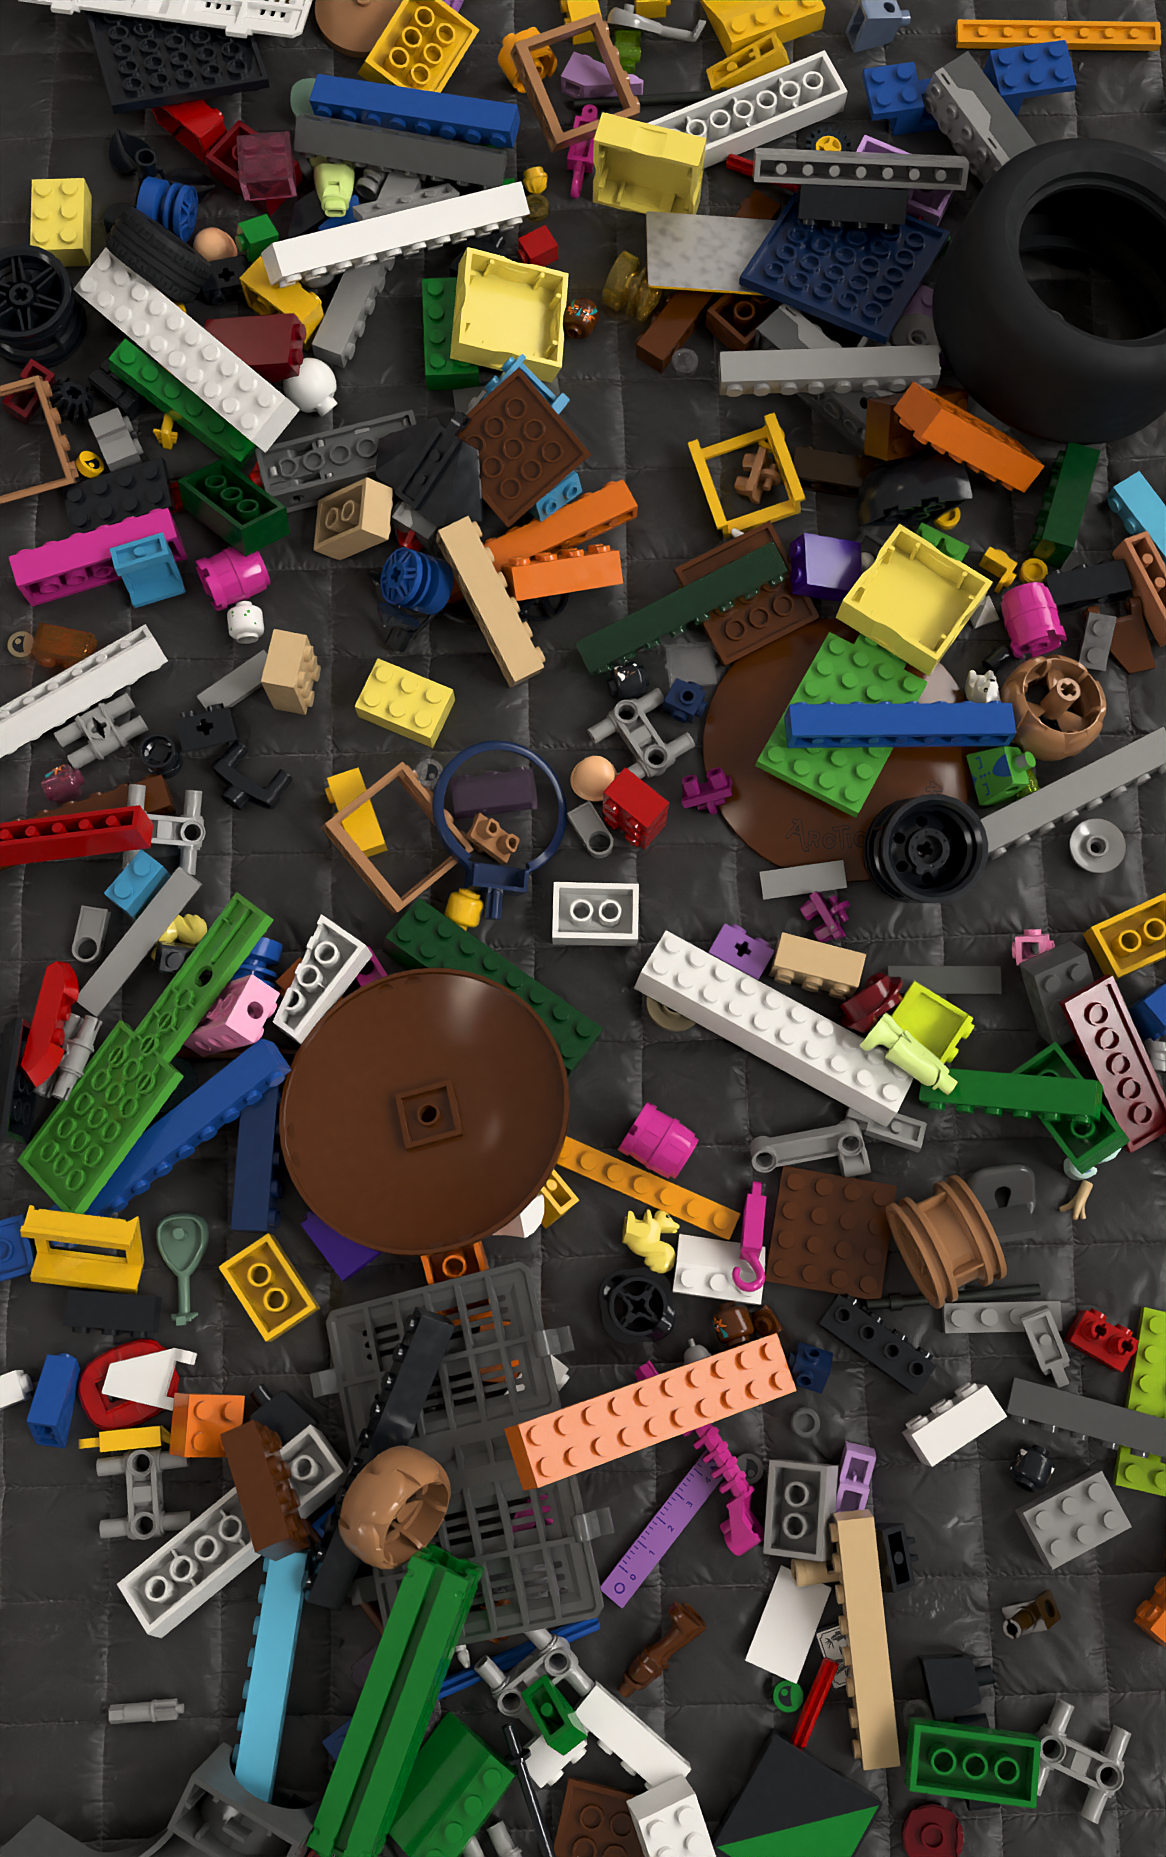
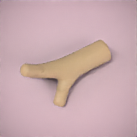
[1059,1180,1093,1220]

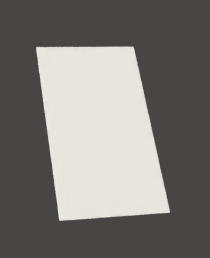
[745,1565,831,1684]

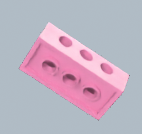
[184,974,280,1057]

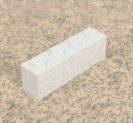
[573,1680,691,1790]

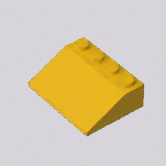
[358,0,479,93]
[700,0,826,57]

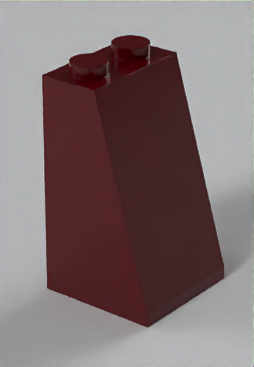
[204,313,306,383]

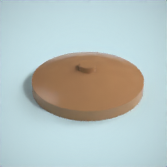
[315,0,403,59]

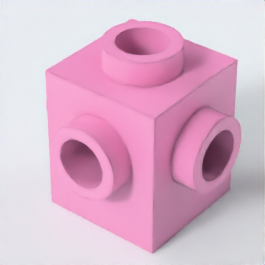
[1012,929,1055,965]

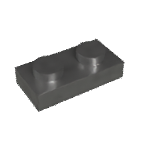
[1077,612,1117,671]

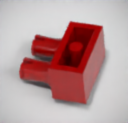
[1063,1308,1139,1372]

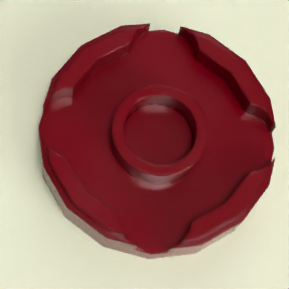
[901,1802,964,1857]

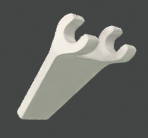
[102,1348,197,1411]

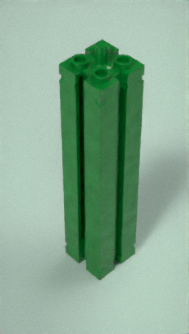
[306,1543,485,1857]

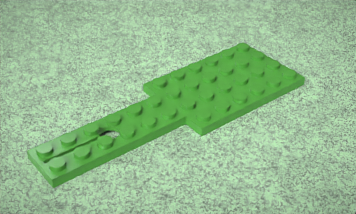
[755,523,970,818]
[17,892,274,1214]

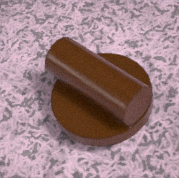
[752,1304,783,1337]

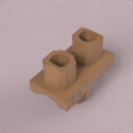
[734,447,782,504]
[465,813,520,864]

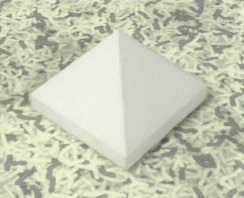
[970,595,999,629]

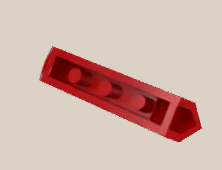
[21,961,79,1088]

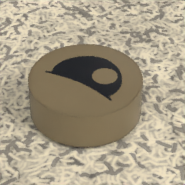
[7,631,37,660]

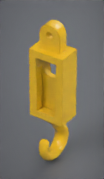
[79,1425,171,1452]

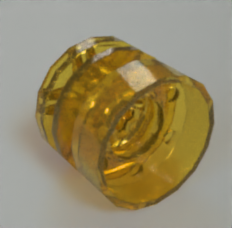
[602,250,663,322]

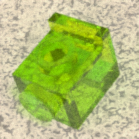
[615,31,641,74]

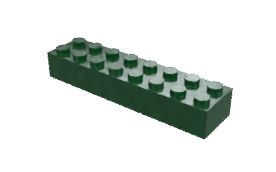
[382,898,603,1079]

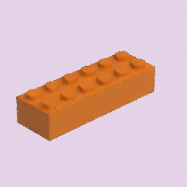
[893,381,1045,493]

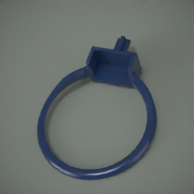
[432,740,567,920]

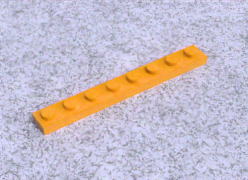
[956,19,1161,51]
[557,1136,741,1241]

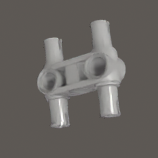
[587,688,695,779]
[122,784,206,875]
[96,1447,194,1540]
[474,1628,594,1736]
[1034,1698,1131,1824]

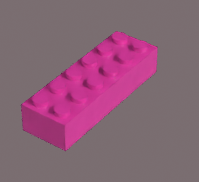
[9,508,188,607]

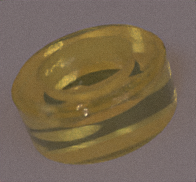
[525,194,549,222]

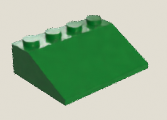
[388,1711,517,1857]

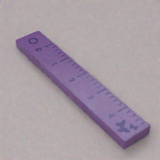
[600,1448,724,1608]

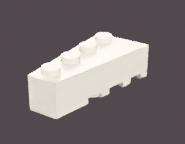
[273,914,372,1045]

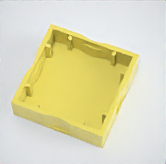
[593,112,707,215]
[450,247,569,383]
[836,524,993,676]

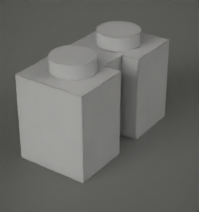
[88,408,144,472]

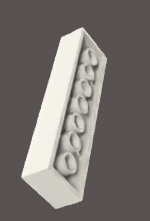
[648,50,848,169]
[117,1424,348,1638]

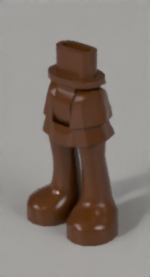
[617,1601,707,1697]

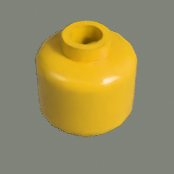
[444,888,484,930]

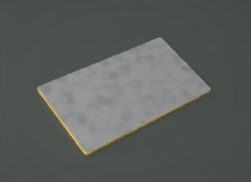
[646,211,777,296]

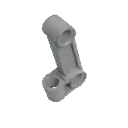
[750,1120,871,1178]

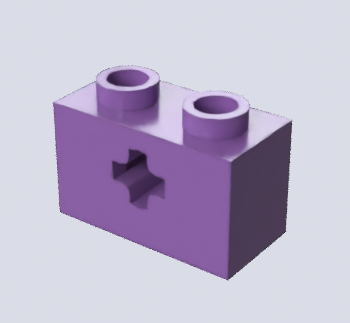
[708,924,774,980]

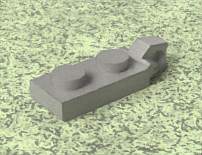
[844,1107,927,1153]
[1019,1305,1070,1388]

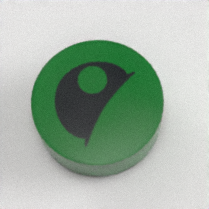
[772,1678,803,1712]

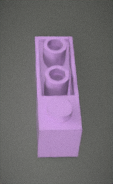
[561,52,644,99]

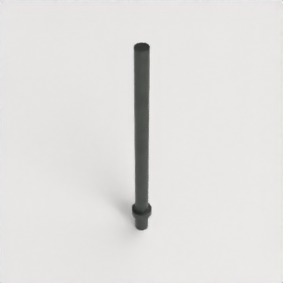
[574,87,727,110]

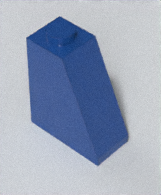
[26,1353,81,1449]

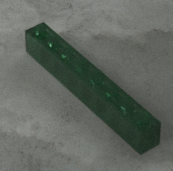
[575,541,788,676]

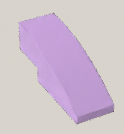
[835,1441,876,1513]

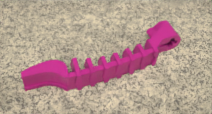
[635,1360,765,1556]

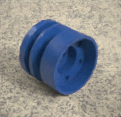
[136,176,198,242]
[380,547,453,615]
[229,937,283,990]

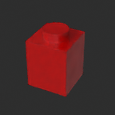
[516,225,558,267]

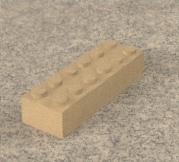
[436,516,545,688]

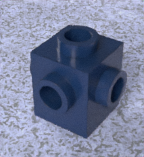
[663,678,708,724]
[787,1342,833,1394]

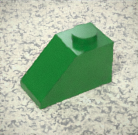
[235,214,279,263]
[521,1674,588,1756]

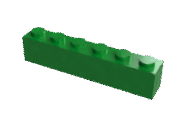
[108,339,257,471]
[919,1068,1103,1125]

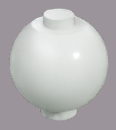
[283,358,338,417]

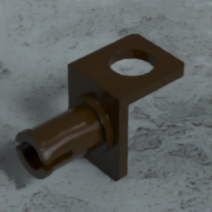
[1002,1590,1061,1639]

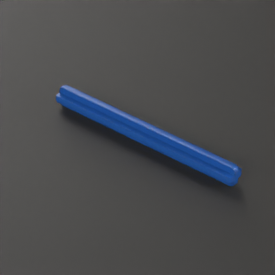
[437,1618,601,1700]

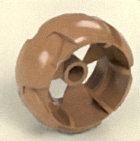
[1000,654,1107,761]
[338,1446,451,1570]

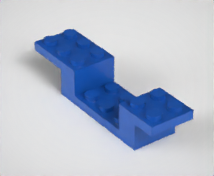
[862,40,1077,136]

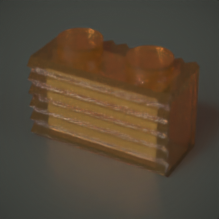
[31,623,98,669]

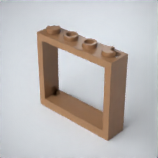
[510,13,640,153]
[0,375,79,505]
[320,761,474,915]

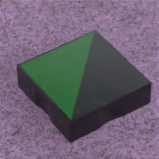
[710,1728,883,1857]

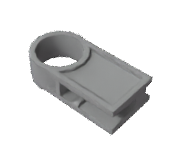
[567,800,613,858]
[72,905,111,964]

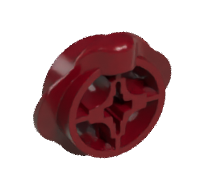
[840,972,903,1033]

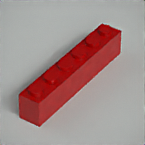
[0,805,154,867]

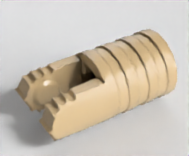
[791,1553,840,1587]

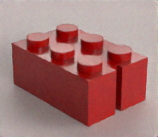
[152,100,228,166]
[602,767,669,850]

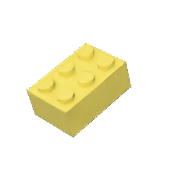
[30,178,92,267]
[355,659,455,748]

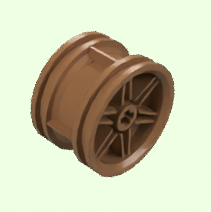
[886,1174,1007,1309]

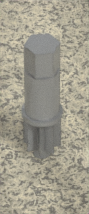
[108,1698,184,1724]

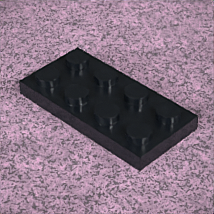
[62,457,176,535]

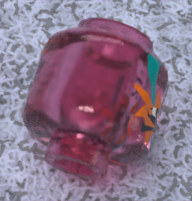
[41,764,86,804]

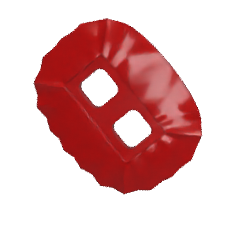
[78,1338,179,1431]

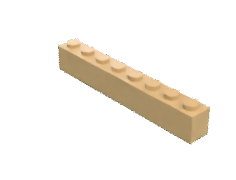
[829,1509,900,1770]

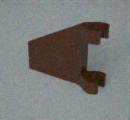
[1082,596,1156,675]

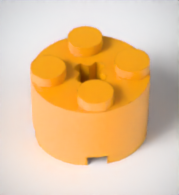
[498,27,557,93]

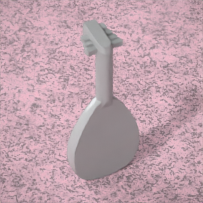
[606,4,706,43]

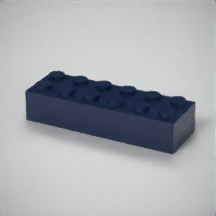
[231,1061,289,1234]

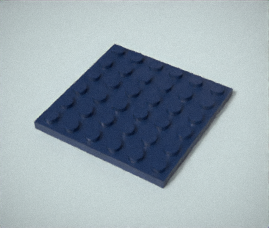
[739,184,950,345]

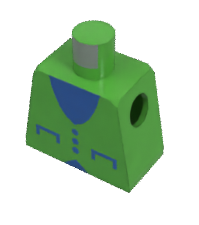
[966,746,1036,806]

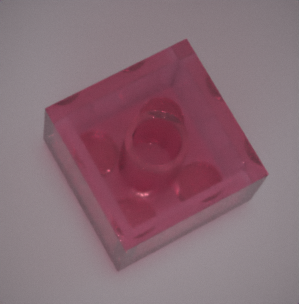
[236,131,297,201]

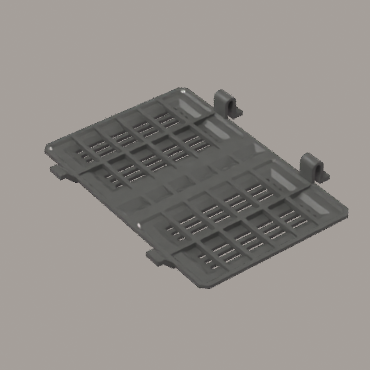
[310,1261,615,1646]

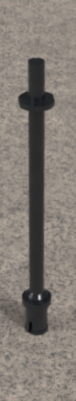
[502,1722,556,1857]

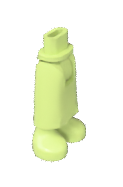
[309,155,356,217]
[859,1013,958,1095]

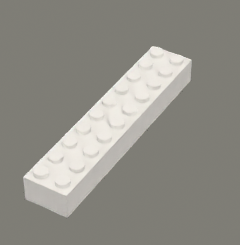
[261,181,530,288]
[73,248,300,453]
[634,931,914,1127]

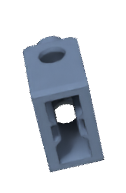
[845,0,911,53]

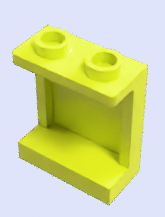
[891,980,975,1065]

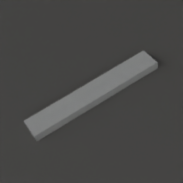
[77,867,203,1017]

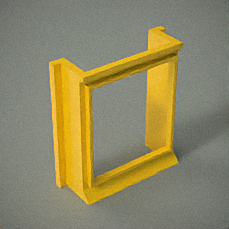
[688,413,805,539]
[20,1205,144,1295]

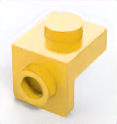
[979,547,1018,594]

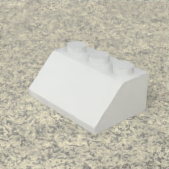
[672,1234,765,1305]

